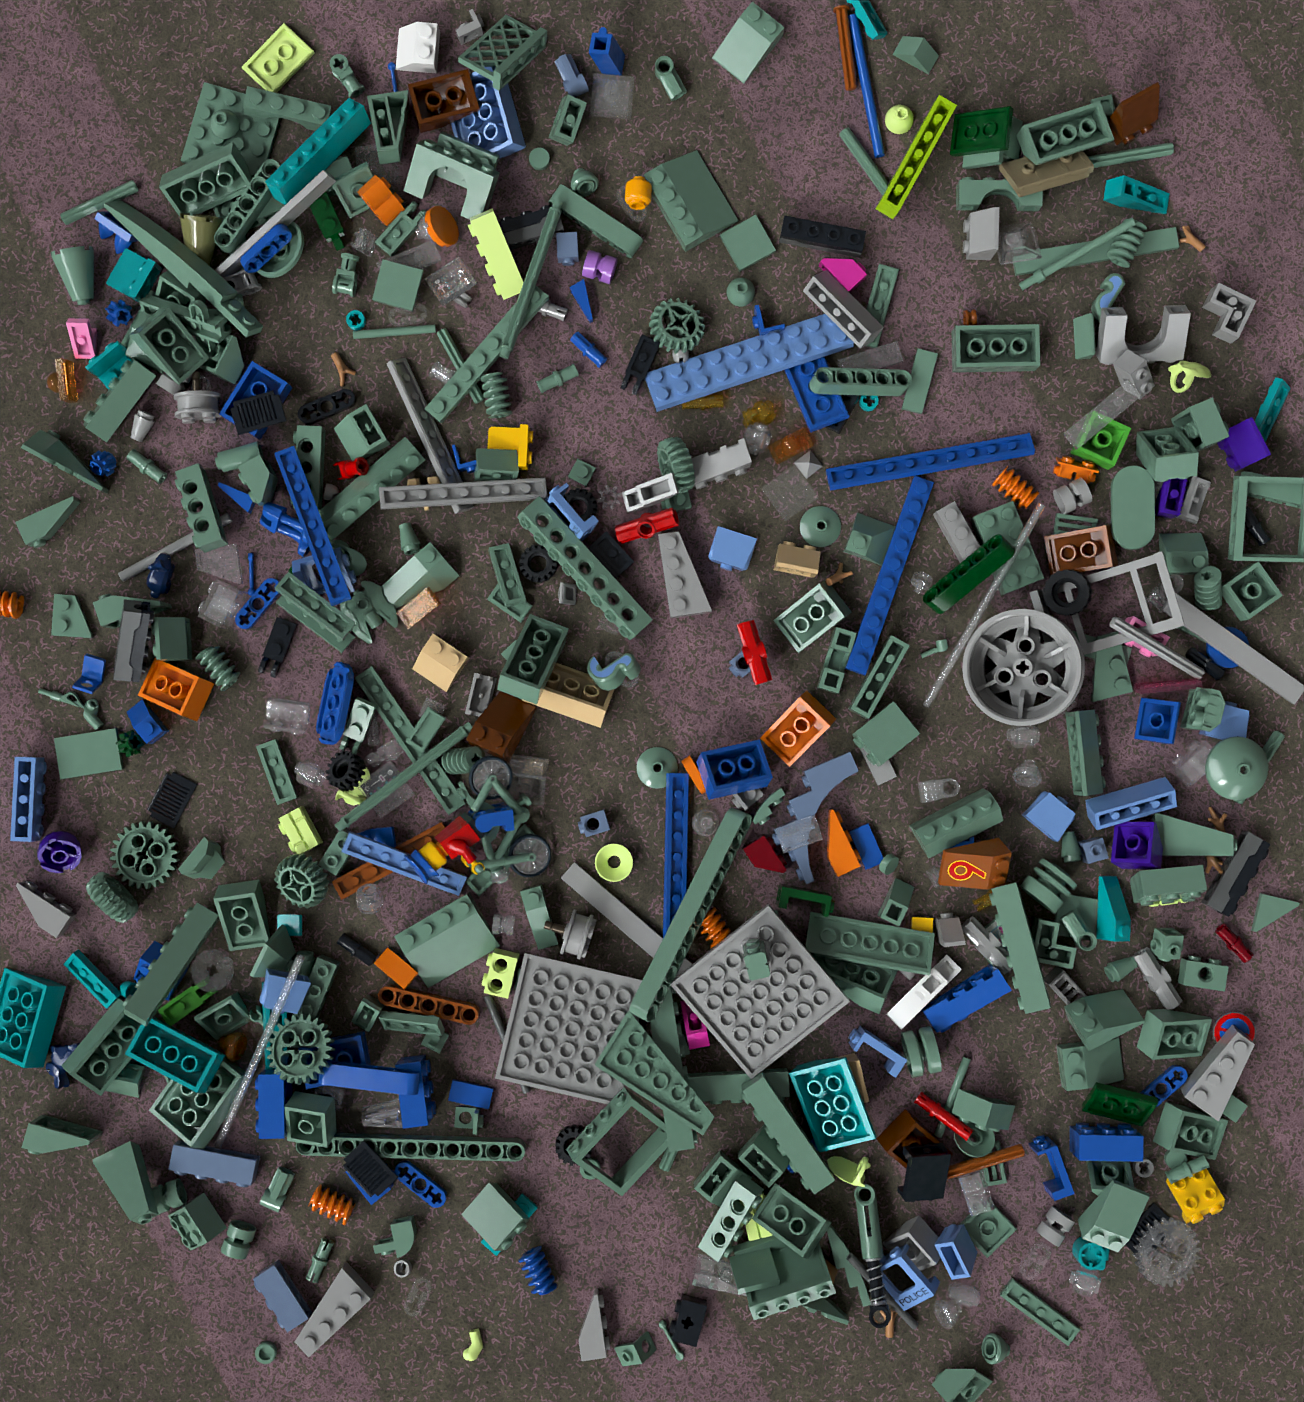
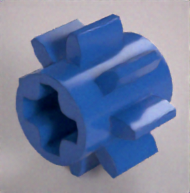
[105,299,133,327]
[90,451,116,477]

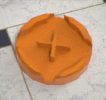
[425,206,459,247]

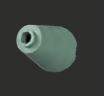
[51,246,94,305]

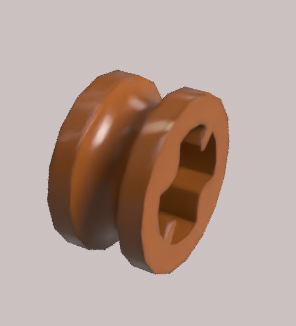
[963,309,977,325]

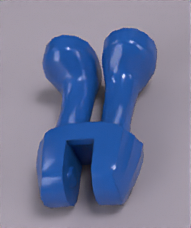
[259,502,310,557]

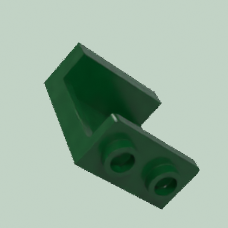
[775,883,835,917]

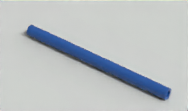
[848,14,885,158]

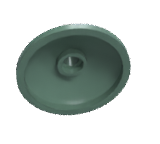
[256,221,304,278]
[1205,737,1268,800]

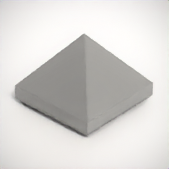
[794,450,823,479]
[558,583,577,605]

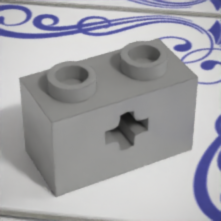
[1113,350,1155,400]

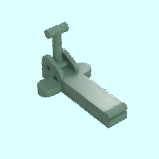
[139,294,245,354]

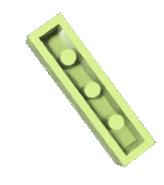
[468,208,524,300]

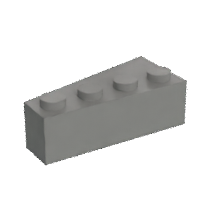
[658,531,712,619]
[1180,1024,1255,1122]
[295,1261,374,1357]

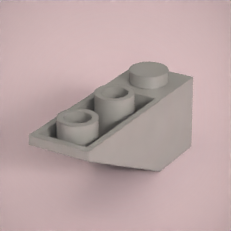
[16,881,76,938]
[579,1289,610,1361]

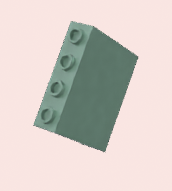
[733,1235,836,1320]

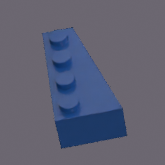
[922,964,1012,1033]

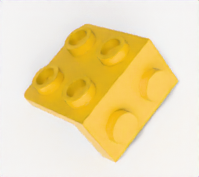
[487,424,533,470]
[1166,1168,1225,1224]

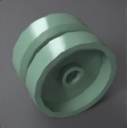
[901,1026,942,1078]

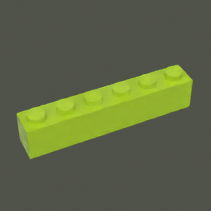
[875,95,957,219]

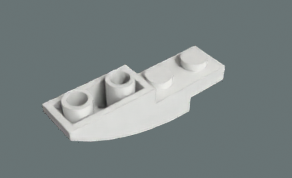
[886,955,962,1029]

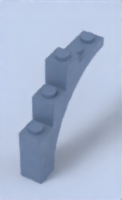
[772,752,858,884]

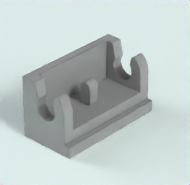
[1176,476,1211,524]
[465,673,497,717]

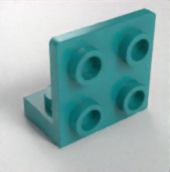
[106,248,162,303]
[85,341,131,390]

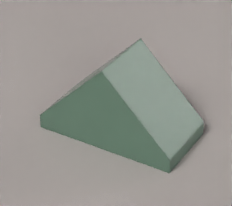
[893,36,939,75]
[351,994,386,1032]

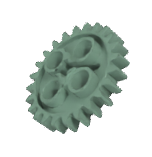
[110,821,180,889]
[266,1014,335,1085]

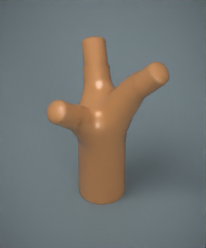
[1178,225,1206,252]
[331,352,356,387]
[825,563,853,586]
[1208,807,1227,833]
[1205,856,1223,874]
[880,1309,898,1338]

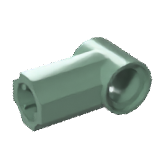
[655,56,687,101]
[1060,909,1097,951]
[259,1166,295,1213]

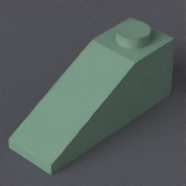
[15,496,80,548]
[520,884,558,950]

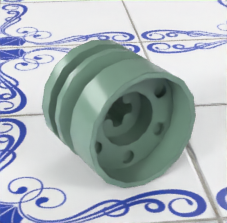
[1020,858,1077,914]

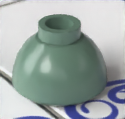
[210,109,240,139]
[571,168,599,197]
[726,277,755,307]
[981,1333,1010,1364]

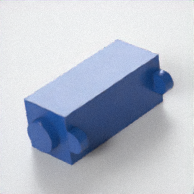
[589,27,625,76]

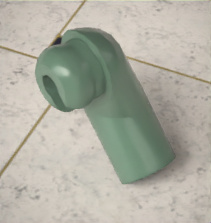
[83,699,104,730]

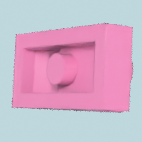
[66,318,97,359]

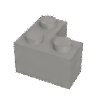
[1202,283,1256,344]

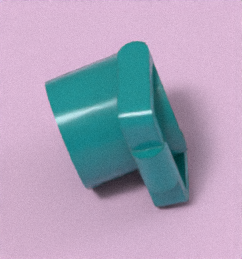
[1072,1236,1110,1270]

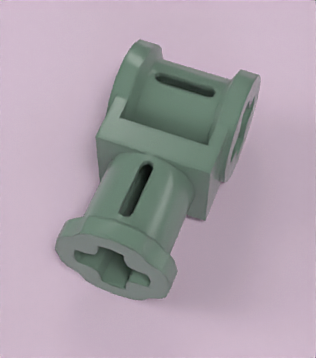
[330,54,365,99]
[332,253,360,297]

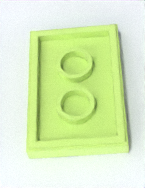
[242,23,315,93]

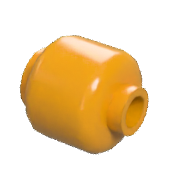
[625,176,652,210]

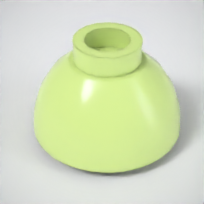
[885,105,914,134]

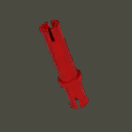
[914,1091,974,1141]

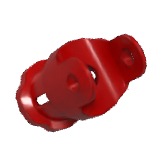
[333,457,369,480]

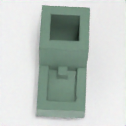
[373,1215,417,1258]

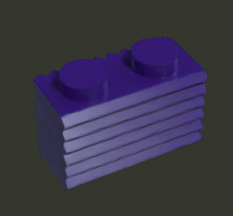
[1155,478,1188,519]

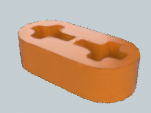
[681,755,706,794]

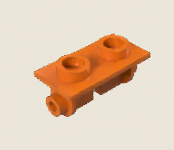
[1053,456,1099,484]

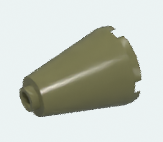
[180,213,223,266]

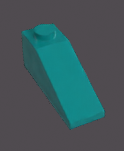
[1103,175,1170,214]
[1096,876,1131,942]

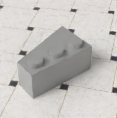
[691,438,752,489]

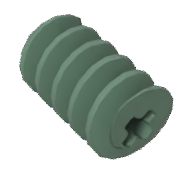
[1107,219,1147,268]
[481,372,513,419]
[1194,566,1222,610]
[196,645,241,691]
[442,746,486,774]

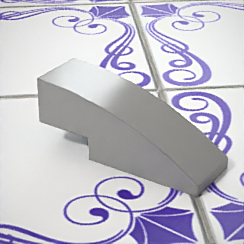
[622,473,679,512]

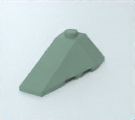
[381,542,459,609]
[812,955,898,1014]

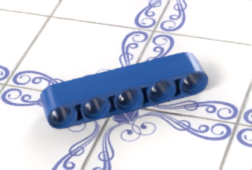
[318,1060,420,1095]

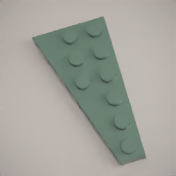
[595,1010,714,1135]

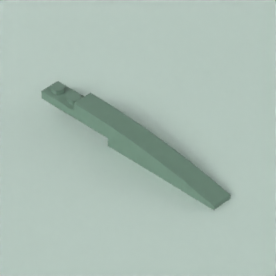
[104,200,263,337]

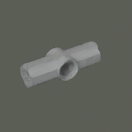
[962,916,1013,975]
[1132,947,1182,1010]

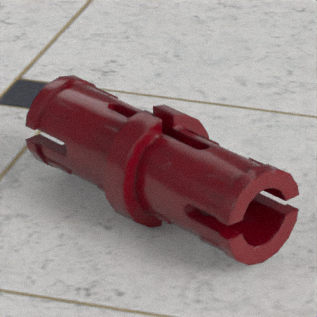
[1215,923,1254,963]

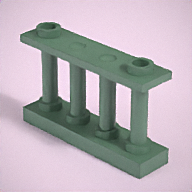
[275,572,356,653]

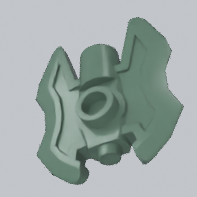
[340,581,398,644]

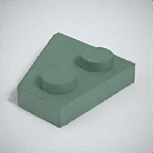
[51,594,93,638]

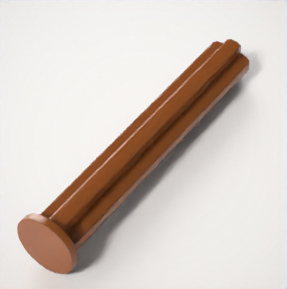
[833,5,857,91]
[946,1144,1025,1182]

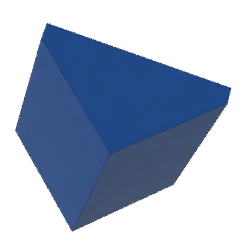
[1134,698,1181,744]

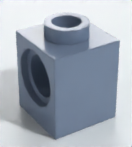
[556,232,579,266]
[729,652,750,678]
[577,809,610,837]
[1078,837,1109,864]

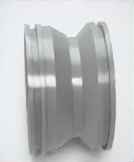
[962,609,1085,726]

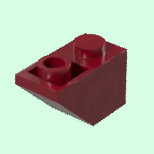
[742,835,787,873]

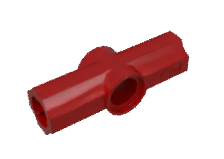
[615,507,680,544]
[736,620,772,685]

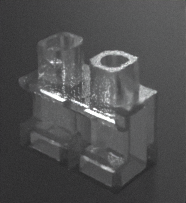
[959,1169,995,1216]

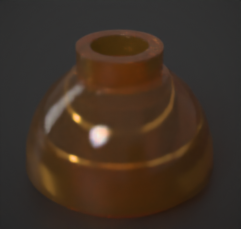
[219,1032,247,1061]

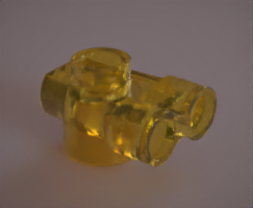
[742,400,776,430]

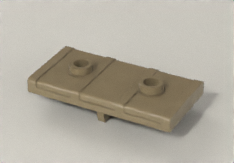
[999,151,1094,197]

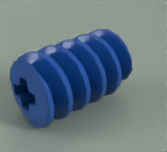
[518,1246,558,1295]

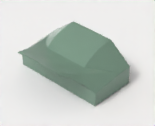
[178,837,225,879]

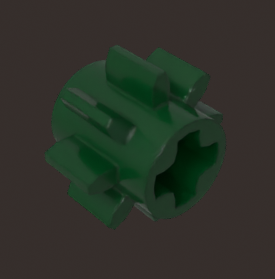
[116,730,144,757]

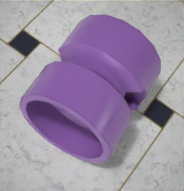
[582,250,618,285]

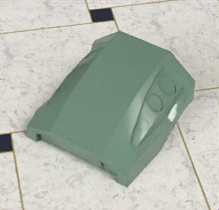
[1180,687,1226,732]

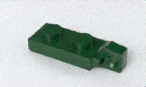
[310,191,345,251]

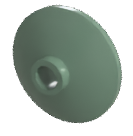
[800,506,841,547]
[637,747,678,789]
[954,1122,995,1158]

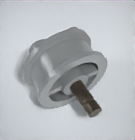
[174,372,222,424]
[544,909,597,960]

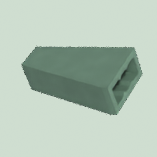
[1152,813,1237,856]
[92,1141,159,1225]

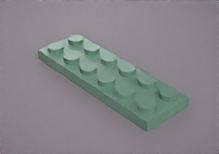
[805,912,935,976]

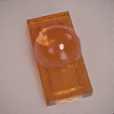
[47,358,78,403]
[767,427,814,465]
[396,587,441,629]

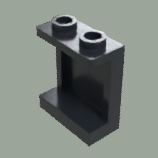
[897,1143,951,1202]

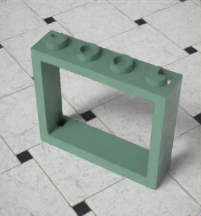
[1228,476,1304,562]
[566,1087,668,1196]

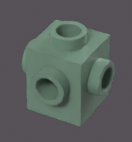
[1150,928,1184,962]

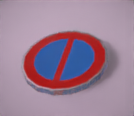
[1213,1011,1256,1043]

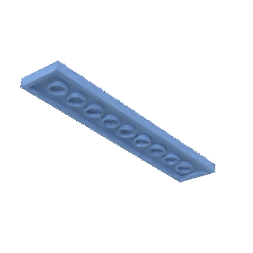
[645,314,854,412]

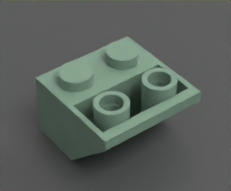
[334,404,390,461]
[238,455,278,506]
[151,617,193,662]
[737,1124,790,1187]
[693,1150,752,1207]
[168,1193,227,1251]

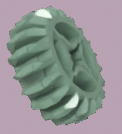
[649,298,705,354]
[657,437,695,494]
[274,853,329,909]
[86,872,139,923]

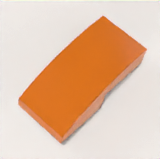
[374,947,418,990]

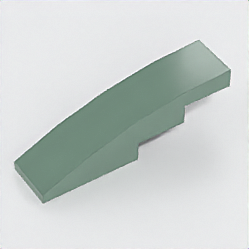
[827,1225,871,1307]

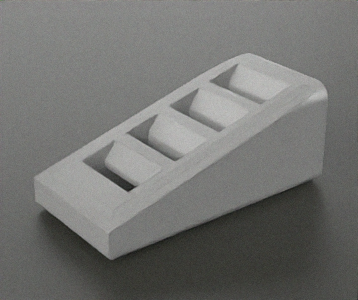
[1044,966,1087,1005]

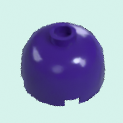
[37,831,82,873]

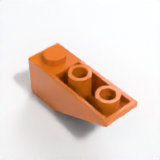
[827,809,861,877]

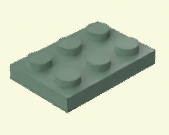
[435,132,500,188]

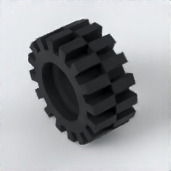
[561,488,598,524]
[519,544,557,583]
[326,751,366,791]
[555,1125,593,1166]

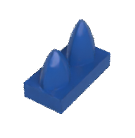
[95,211,138,254]

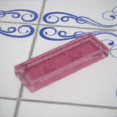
[1134,678,1202,694]

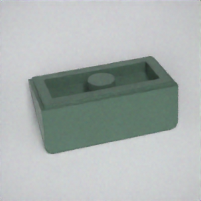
[1073,313,1096,359]

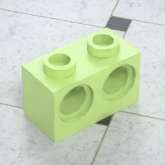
[482,948,520,999]

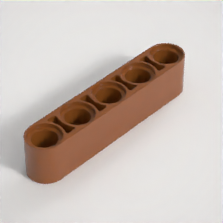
[378,984,480,1025]

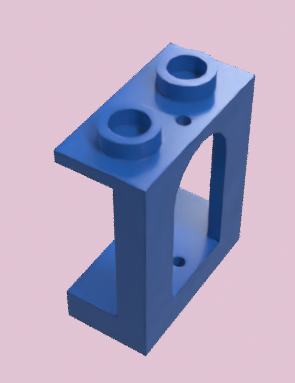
[1028,1135,1075,1201]

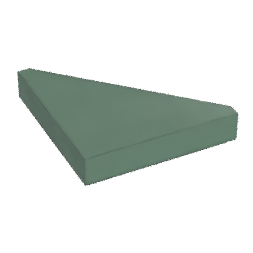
[1251,893,1300,932]

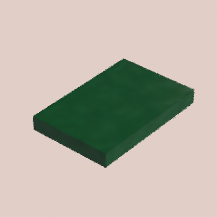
[950,106,1014,157]
[1082,1082,1158,1126]

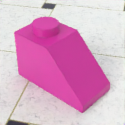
[819,258,867,293]
[680,1001,710,1050]

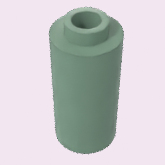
[215,441,264,473]

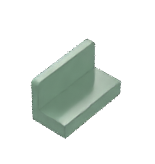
[474,448,519,481]
[105,1063,145,1097]

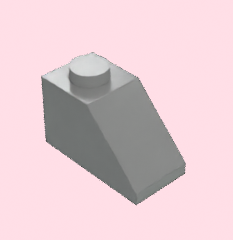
[935,912,966,947]

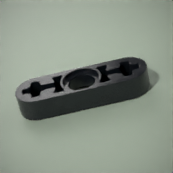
[298,389,356,425]

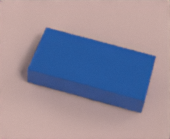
[849,823,883,870]
[448,1079,494,1109]

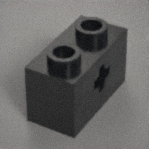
[669,1293,707,1347]

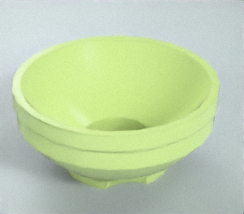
[595,843,633,882]

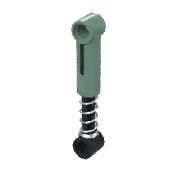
[854,1184,892,1328]

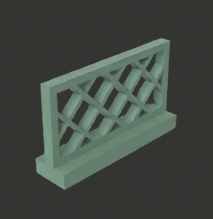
[458,15,547,91]

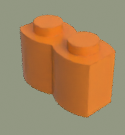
[357,175,405,226]

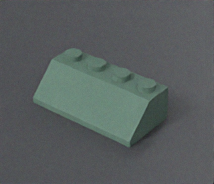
[1016,101,1114,165]
[159,142,252,217]
[1065,710,1105,796]
[909,788,1003,859]
[62,998,141,1096]

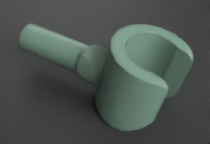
[920,639,948,659]
[250,1005,263,1026]

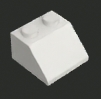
[396,22,440,73]

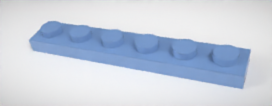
[341,831,467,896]

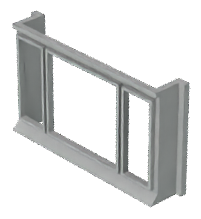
[1029,551,1185,661]

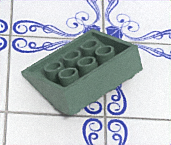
[643,150,738,252]
[394,892,500,988]
[149,1040,253,1149]

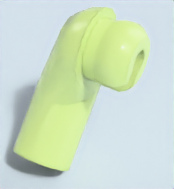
[463,1328,483,1361]

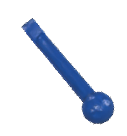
[388,62,398,92]
[248,553,256,596]

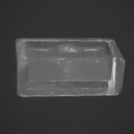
[775,815,823,853]

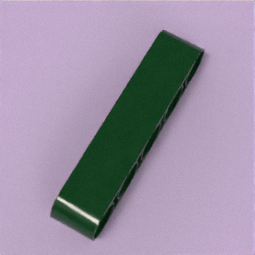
[923,534,1015,614]

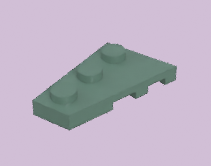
[1091,631,1133,702]

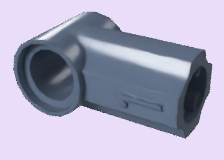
[555,54,589,97]

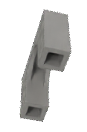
[1096,305,1191,365]

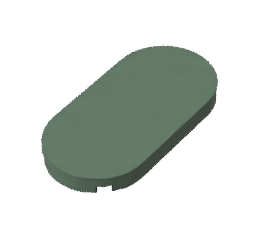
[1111,466,1155,550]

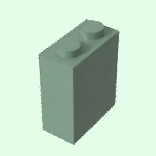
[852,701,920,767]
[461,1182,530,1251]

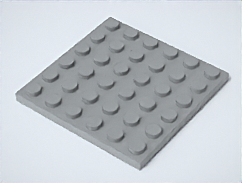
[670,904,850,1079]
[495,953,642,1104]

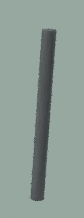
[483,994,531,1094]
[846,1253,918,1329]

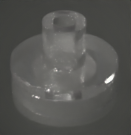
[911,572,933,593]

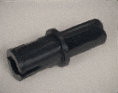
[1245,506,1271,546]
[1185,647,1225,681]
[337,933,376,966]

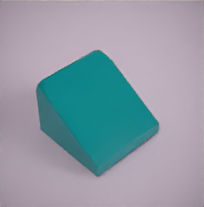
[277,913,302,936]

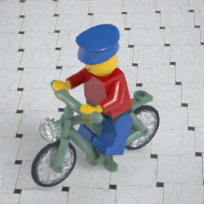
[404,756,551,884]

